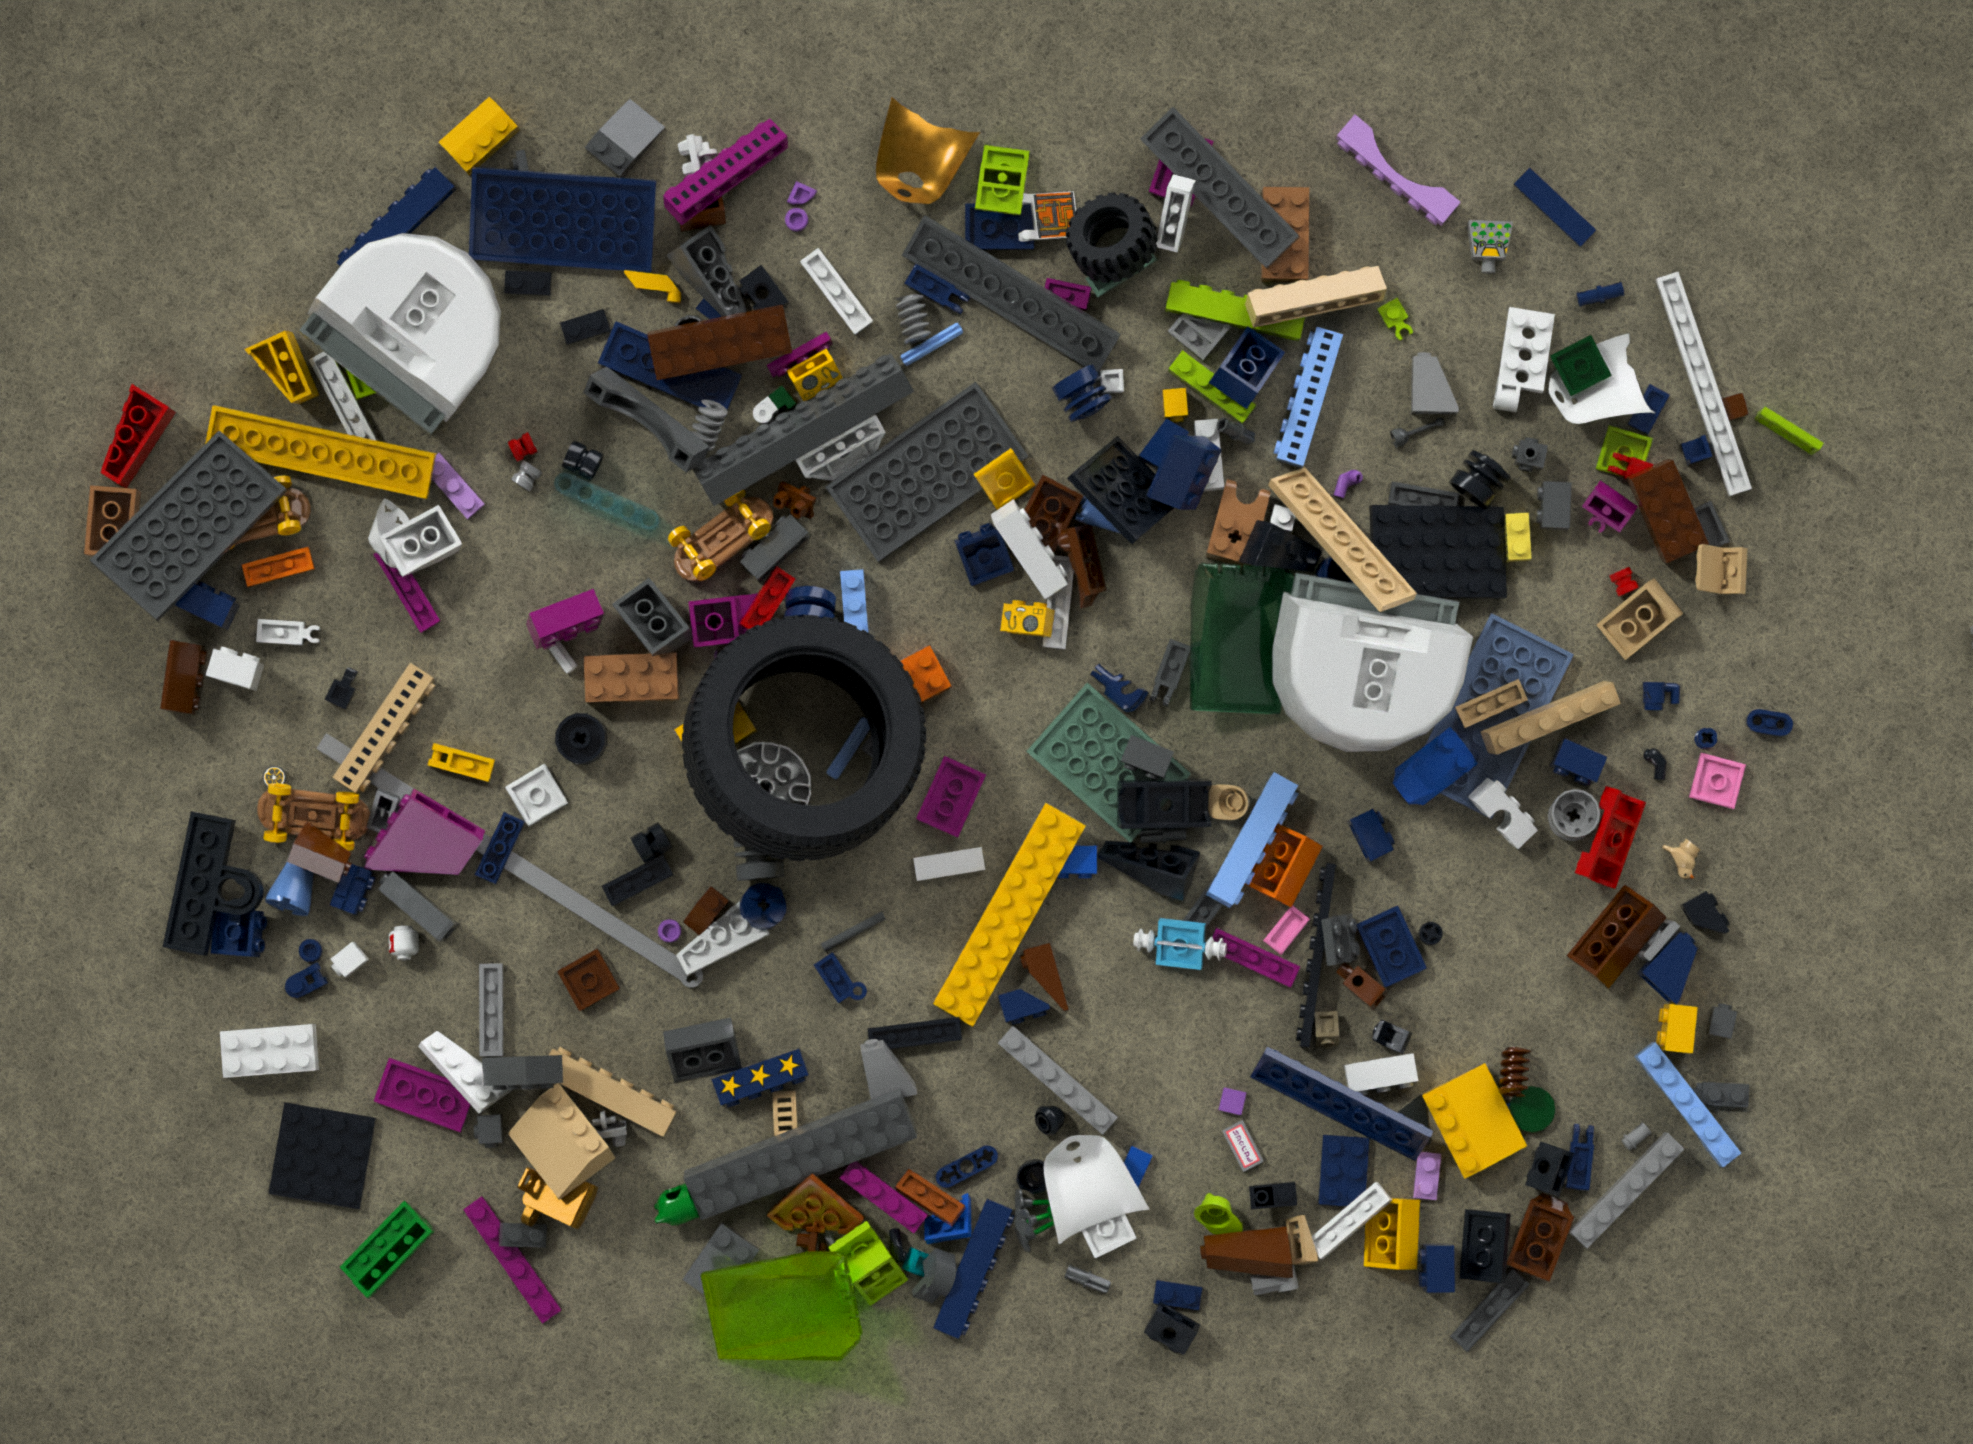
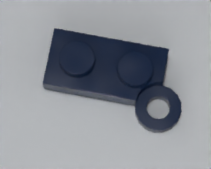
[813,952,867,1003]

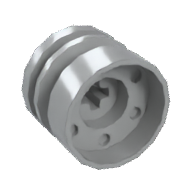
[1548,789,1600,841]

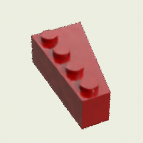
[100,384,176,488]

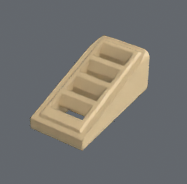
[772,1090,798,1136]
[1285,1215,1318,1265]

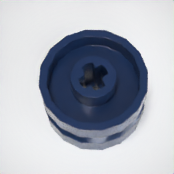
[784,586,836,618]

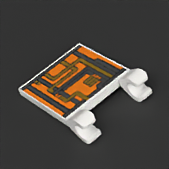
[1018,191,1076,242]

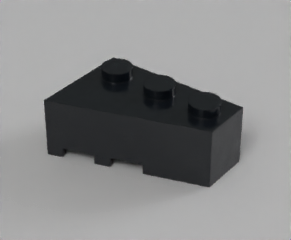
[1239,520,1322,572]

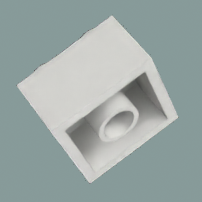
[206,646,264,691]

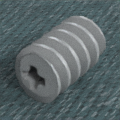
[895,294,931,345]
[691,400,728,451]

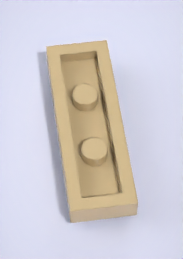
[1455,679,1528,728]

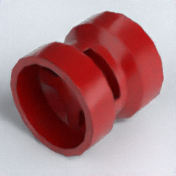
[508,432,538,462]
[1609,567,1639,597]

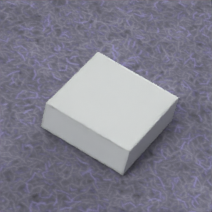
[1100,369,1124,394]

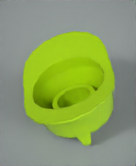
[1194,1193,1243,1234]

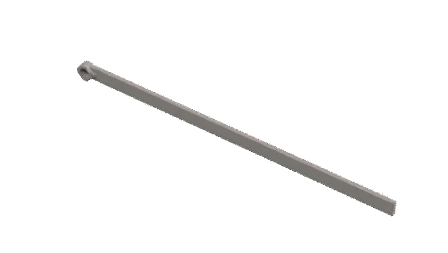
[316,733,703,988]

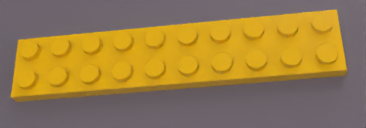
[205,405,437,499]
[933,803,1086,1027]

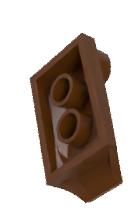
[1024,475,1083,553]
[1058,524,1107,609]
[1507,1193,1574,1282]

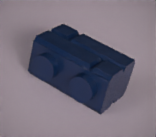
[330,864,376,915]

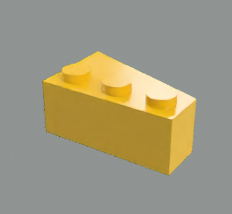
[244,331,319,404]

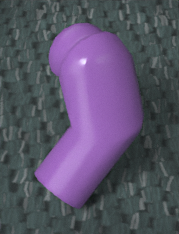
[1333,470,1363,499]

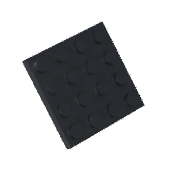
[1067,436,1174,544]
[268,1102,376,1209]

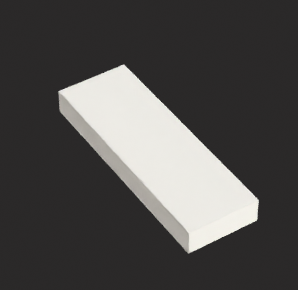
[913,847,985,881]

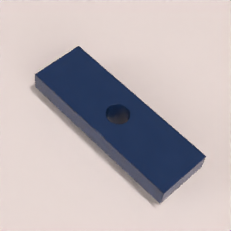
[475,812,525,884]

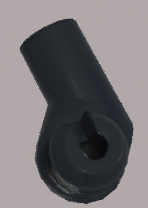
[1643,748,1667,780]

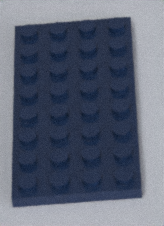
[469,167,657,273]

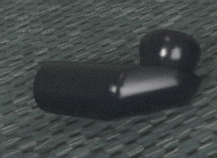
[889,1228,908,1263]

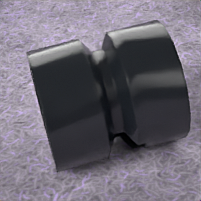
[562,440,604,481]
[630,822,673,863]

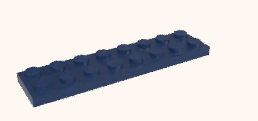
[1250,1047,1433,1161]

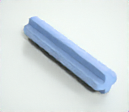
[901,323,963,366]
[826,717,870,779]

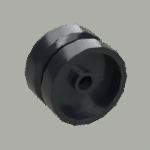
[555,713,608,765]

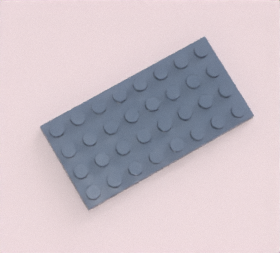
[1425,613,1574,819]

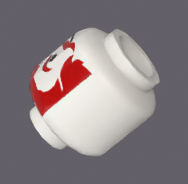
[389,926,419,960]

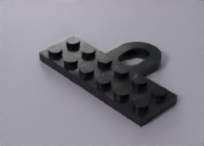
[162,811,264,956]

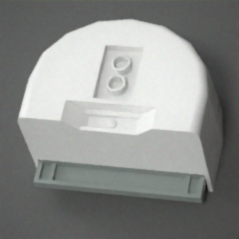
[298,233,501,435]
[1273,573,1473,752]

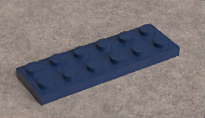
[598,321,742,418]

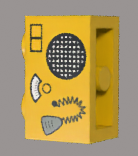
[787,349,843,401]
[1000,600,1055,637]

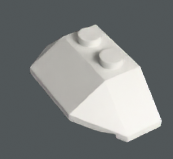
[796,414,886,481]

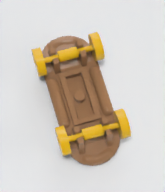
[229,475,311,550]
[668,490,774,581]
[257,783,370,851]

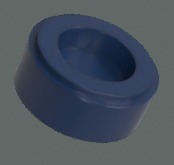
[299,939,323,962]

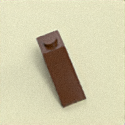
[1020,943,1069,1011]

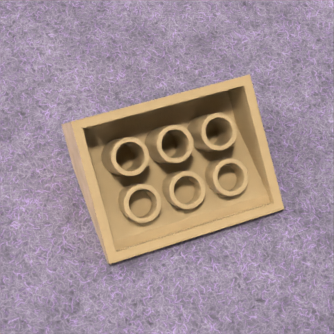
[508,1083,615,1200]

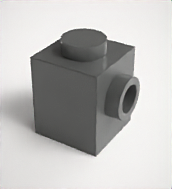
[474,1114,504,1148]

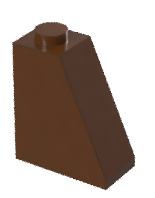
[287,822,352,883]

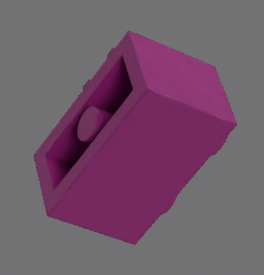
[1582,480,1638,533]

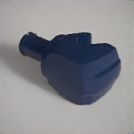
[1090,664,1149,713]

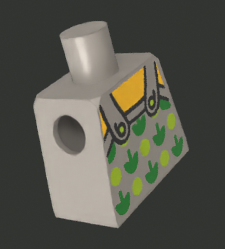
[1467,220,1513,274]

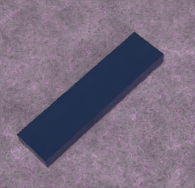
[1513,167,1596,247]

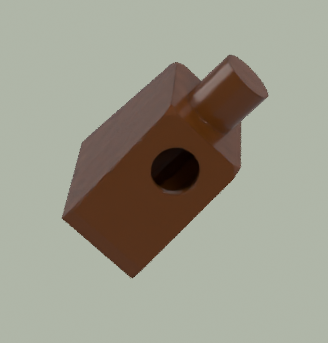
[1336,962,1388,1011]

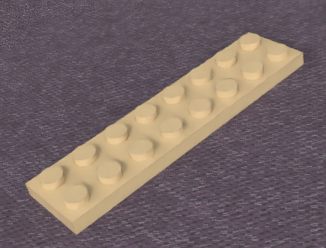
[1268,467,1417,612]

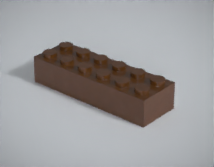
[647,305,793,380]

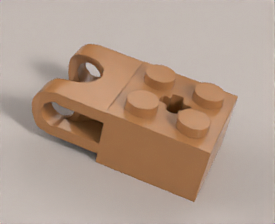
[1205,479,1271,569]

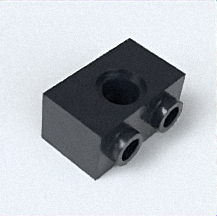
[739,265,789,310]
[1525,1141,1574,1197]
[1144,1302,1201,1355]

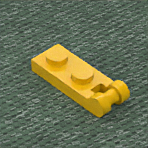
[427,743,495,782]

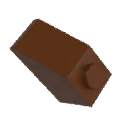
[683,886,730,935]

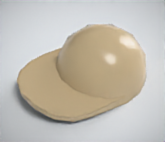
[1208,784,1250,820]

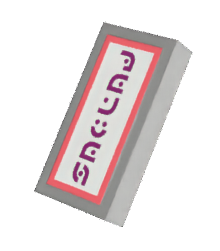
[1222,1120,1264,1172]

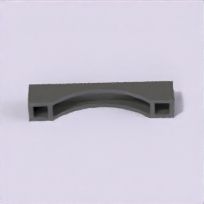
[583,367,710,473]

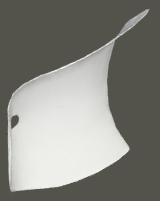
[1549,333,1655,424]
[1044,1135,1149,1244]

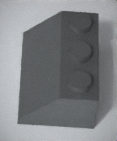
[740,515,810,583]
[612,578,692,656]
[663,1017,742,1083]

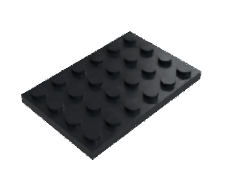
[1369,505,1507,599]

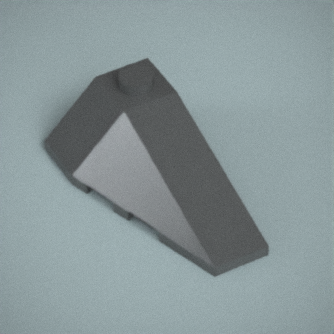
[667,225,747,317]

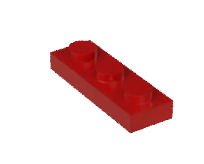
[739,566,795,630]

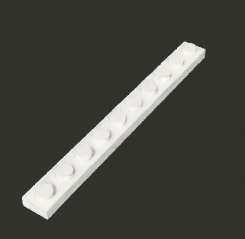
[1656,272,1752,496]

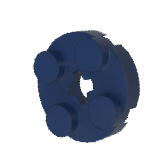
[739,883,787,930]

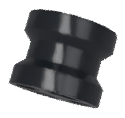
[1418,922,1443,945]

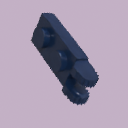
[904,264,970,314]
[1565,1123,1594,1191]

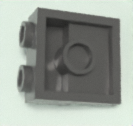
[1321,913,1360,966]

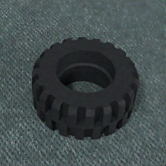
[1066,193,1158,283]

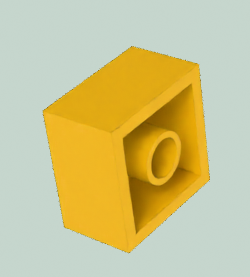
[1656,1004,1698,1053]

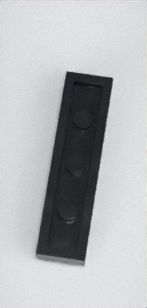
[867,1017,962,1049]

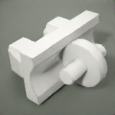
[678,134,717,176]

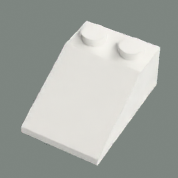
[379,505,462,577]

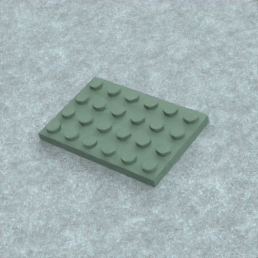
[1026,683,1191,843]

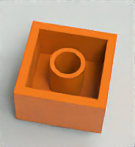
[901,645,952,704]

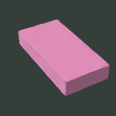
[1263,906,1310,955]

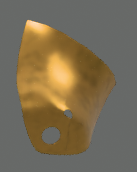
[876,97,981,204]

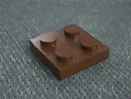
[557,948,620,1011]

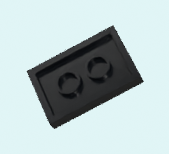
[1459,1209,1511,1283]

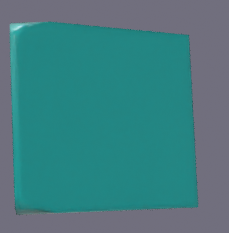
[902,1247,929,1277]

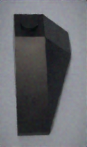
[1098,841,1200,901]

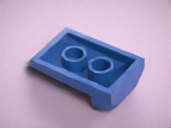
[1392,727,1478,806]

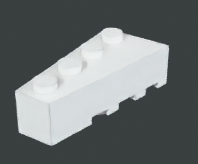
[991,499,1068,599]

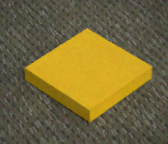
[973,448,1035,510]

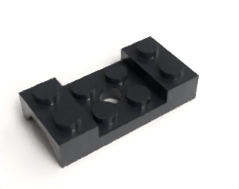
[1117,779,1212,829]

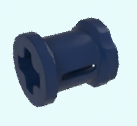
[1694,728,1717,749]

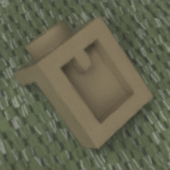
[1314,1011,1339,1049]

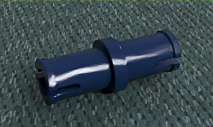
[1576,282,1625,307]

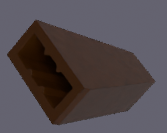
[1200,1226,1293,1278]

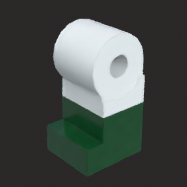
[753,386,797,425]

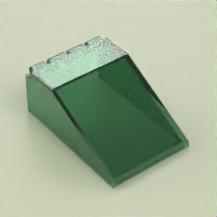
[1190,563,1295,714]

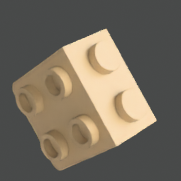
[1695,544,1747,594]

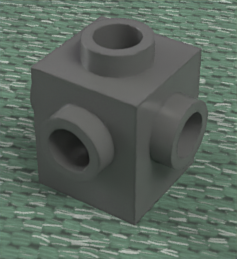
[1511,437,1548,472]

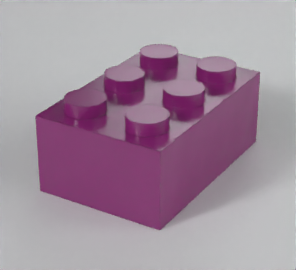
[526,589,604,650]

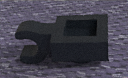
[324,667,358,710]

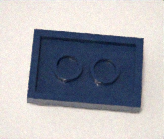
[965,203,1034,250]
[1357,905,1427,988]
[1318,1135,1369,1206]

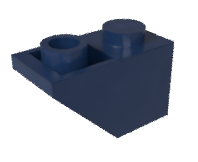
[998,989,1050,1025]

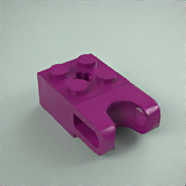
[688,593,758,647]

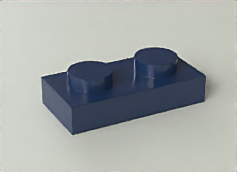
[1153,1280,1202,1310]

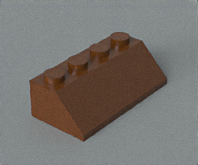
[1567,885,1667,989]

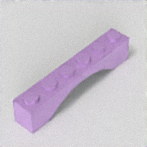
[1336,114,1460,226]

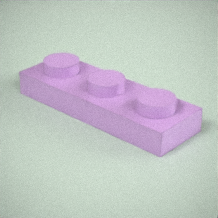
[432,453,485,519]

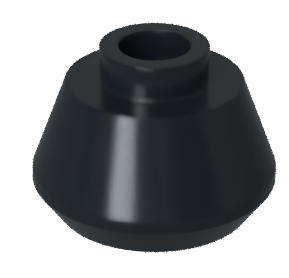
[1035,1106,1065,1136]

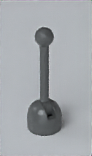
[1390,417,1445,448]

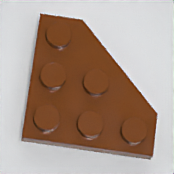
[767,1173,864,1234]

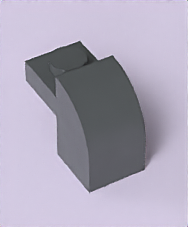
[912,1248,956,1303]

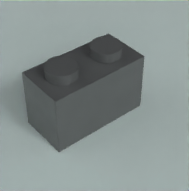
[1536,481,1572,530]
[1120,735,1174,781]

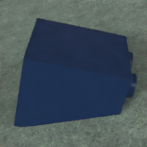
[1637,932,1698,1005]

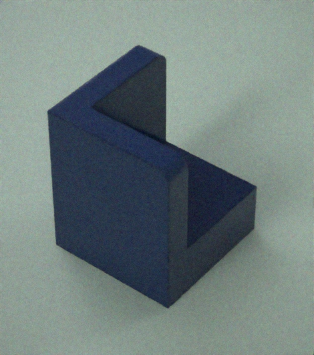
[1680,435,1712,466]

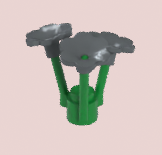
[1014,1189,1054,1252]

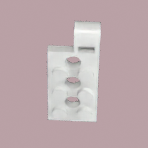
[1493,307,1555,412]

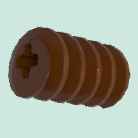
[1499,1047,1531,1097]

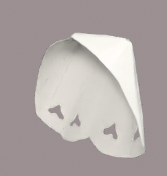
[368,499,409,568]

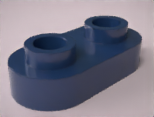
[1746,709,1793,736]

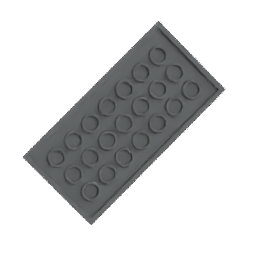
[826,382,1029,562]
[90,430,287,622]

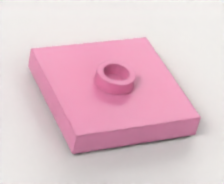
[1689,753,1746,809]

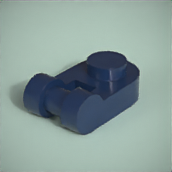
[285,962,328,998]

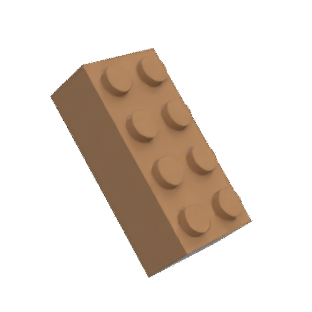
[1261,187,1309,282]
[584,652,679,704]

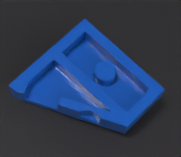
[924,1193,971,1244]

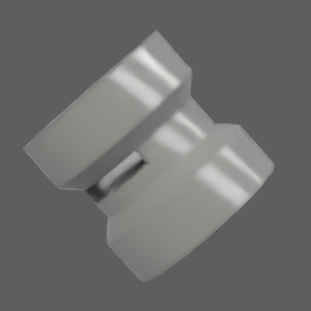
[511,460,542,492]

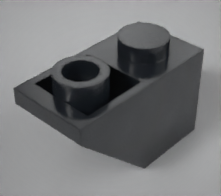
[1680,891,1730,934]
[1249,1181,1297,1210]

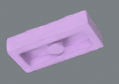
[1413,1152,1441,1200]

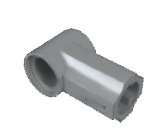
[1250,1265,1299,1295]

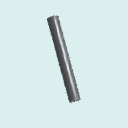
[821,911,886,952]

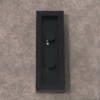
[601,855,674,907]

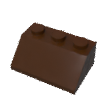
[160,640,207,715]

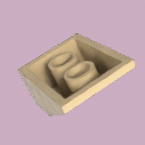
[1596,578,1683,660]

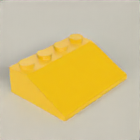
[1422,1063,1527,1179]

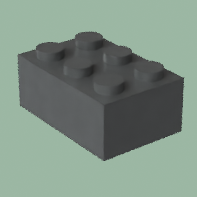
[482,1055,563,1090]

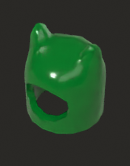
[654,1183,700,1226]

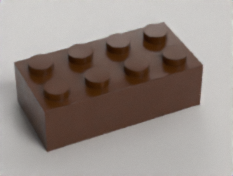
[1626,459,1709,563]

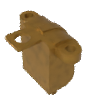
[517,1167,598,1229]

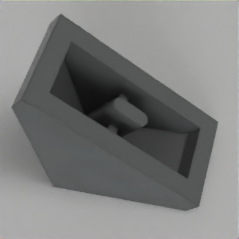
[366,788,401,833]

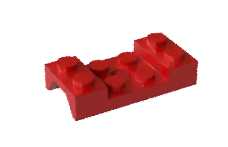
[1575,786,1646,889]

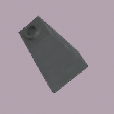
[378,871,459,942]

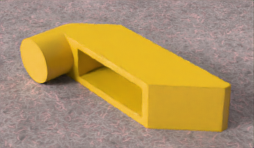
[624,270,682,304]

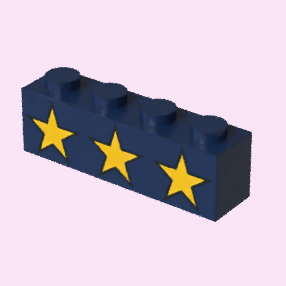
[712,1048,809,1108]

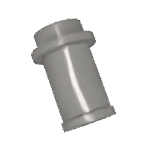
[1621,1122,1652,1151]

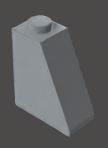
[1411,352,1459,414]
[860,1039,917,1099]

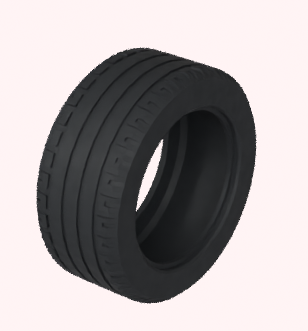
[682,615,926,861]

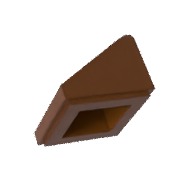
[1722,393,1748,421]

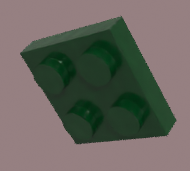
[1550,334,1612,396]

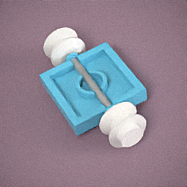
[1133,918,1227,970]

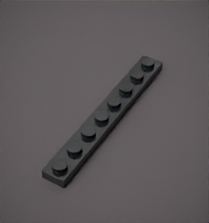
[1296,863,1336,1047]

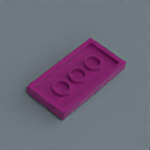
[374,1058,471,1132]

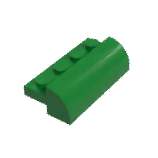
[340,1201,435,1299]

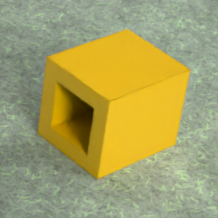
[1162,388,1188,423]

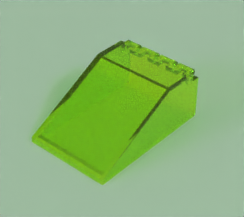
[700,1251,863,1361]

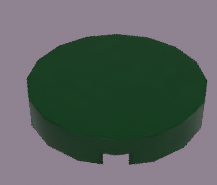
[1509,1086,1556,1132]

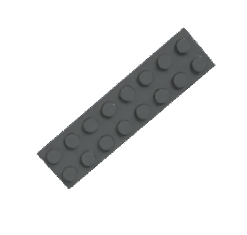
[1140,107,1300,269]

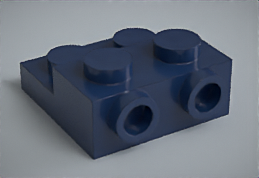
[954,523,1014,586]
[211,911,267,957]

